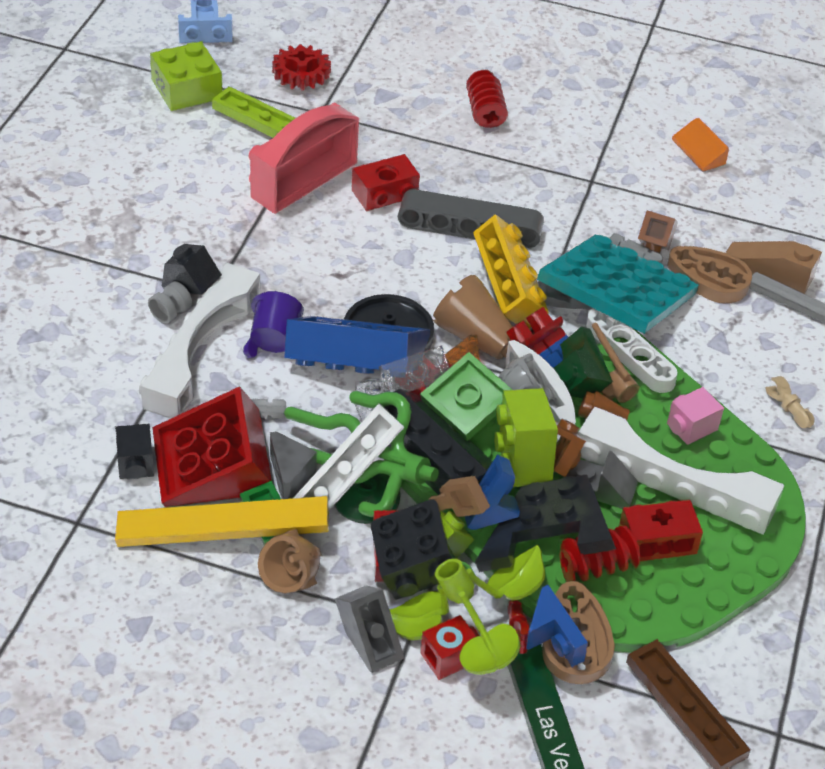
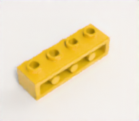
[473,214,549,328]

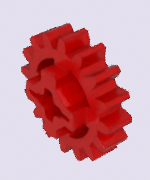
[272,44,331,90]

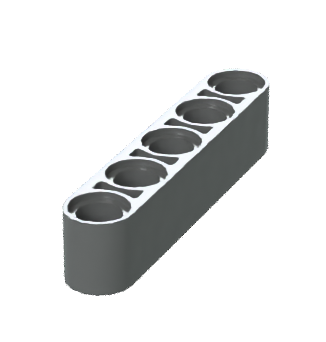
[397,189,544,248]

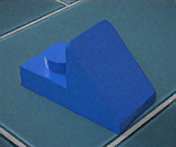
[464,455,520,530]
[527,585,588,667]

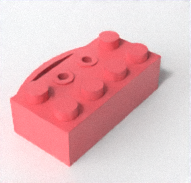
[248,102,359,214]

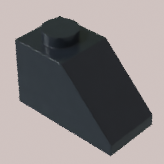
[161,244,222,295]

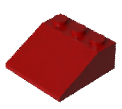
[152,386,272,507]

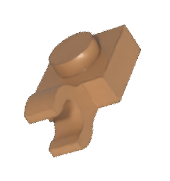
[429,476,490,517]

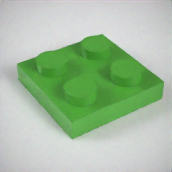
[420,352,513,441]

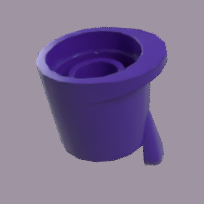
[243,291,304,358]

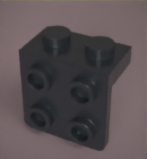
[371,499,456,600]

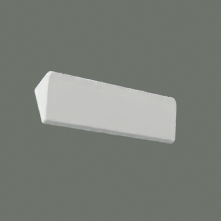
[294,404,404,510]

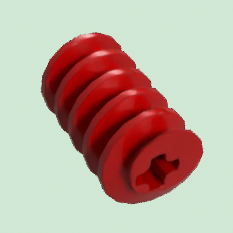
[466,70,508,128]
[560,525,640,582]

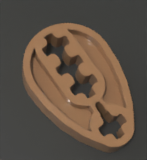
[667,246,752,303]
[542,581,615,684]

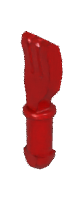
[507,600,529,654]

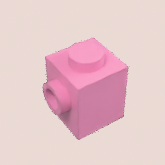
[667,387,724,445]

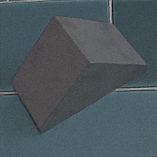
[270,431,317,499]

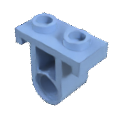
[178,0,233,43]

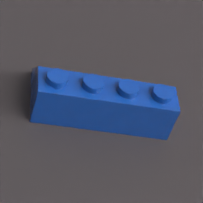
[284,316,430,378]

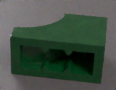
[554,326,613,398]

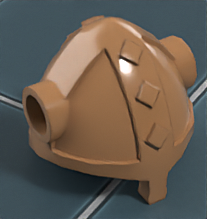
[258,529,322,593]

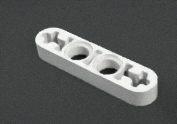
[586,308,678,393]

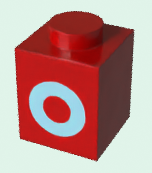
[420,614,479,680]

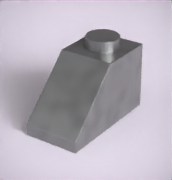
[334,585,405,672]

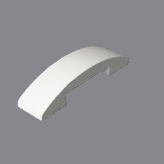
[505,340,576,442]

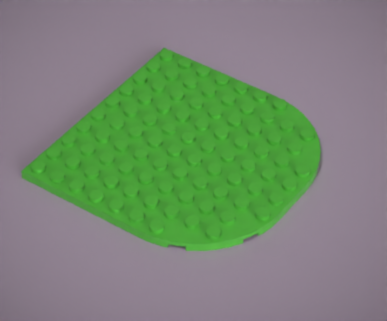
[385,328,806,653]

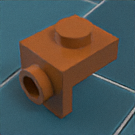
[554,418,586,477]

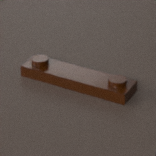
[626,639,751,769]

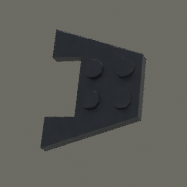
[475,474,617,572]

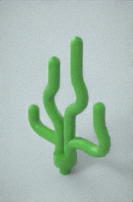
[284,391,439,517]

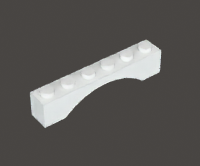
[139,262,260,418]
[578,406,784,535]

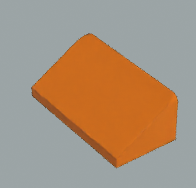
[672,118,729,172]

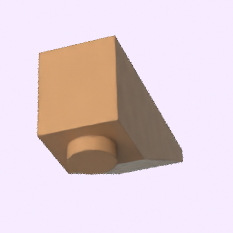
[726,241,822,294]

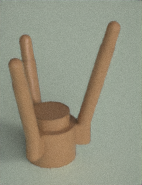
[592,323,640,403]

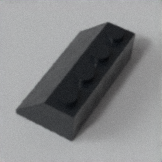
[384,389,493,495]

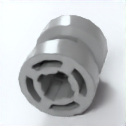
[148,281,192,324]

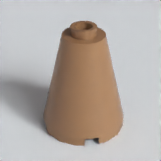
[433,275,512,360]

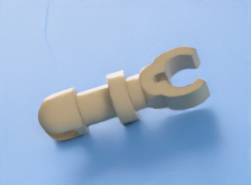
[765,376,815,428]

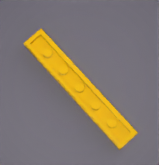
[115,496,329,547]

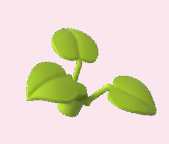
[389,545,545,675]

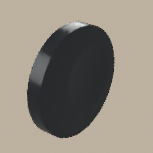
[344,294,434,356]

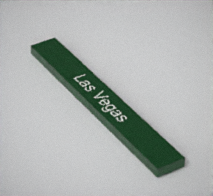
[507,627,585,769]

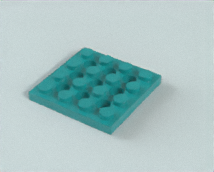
[537,234,699,334]

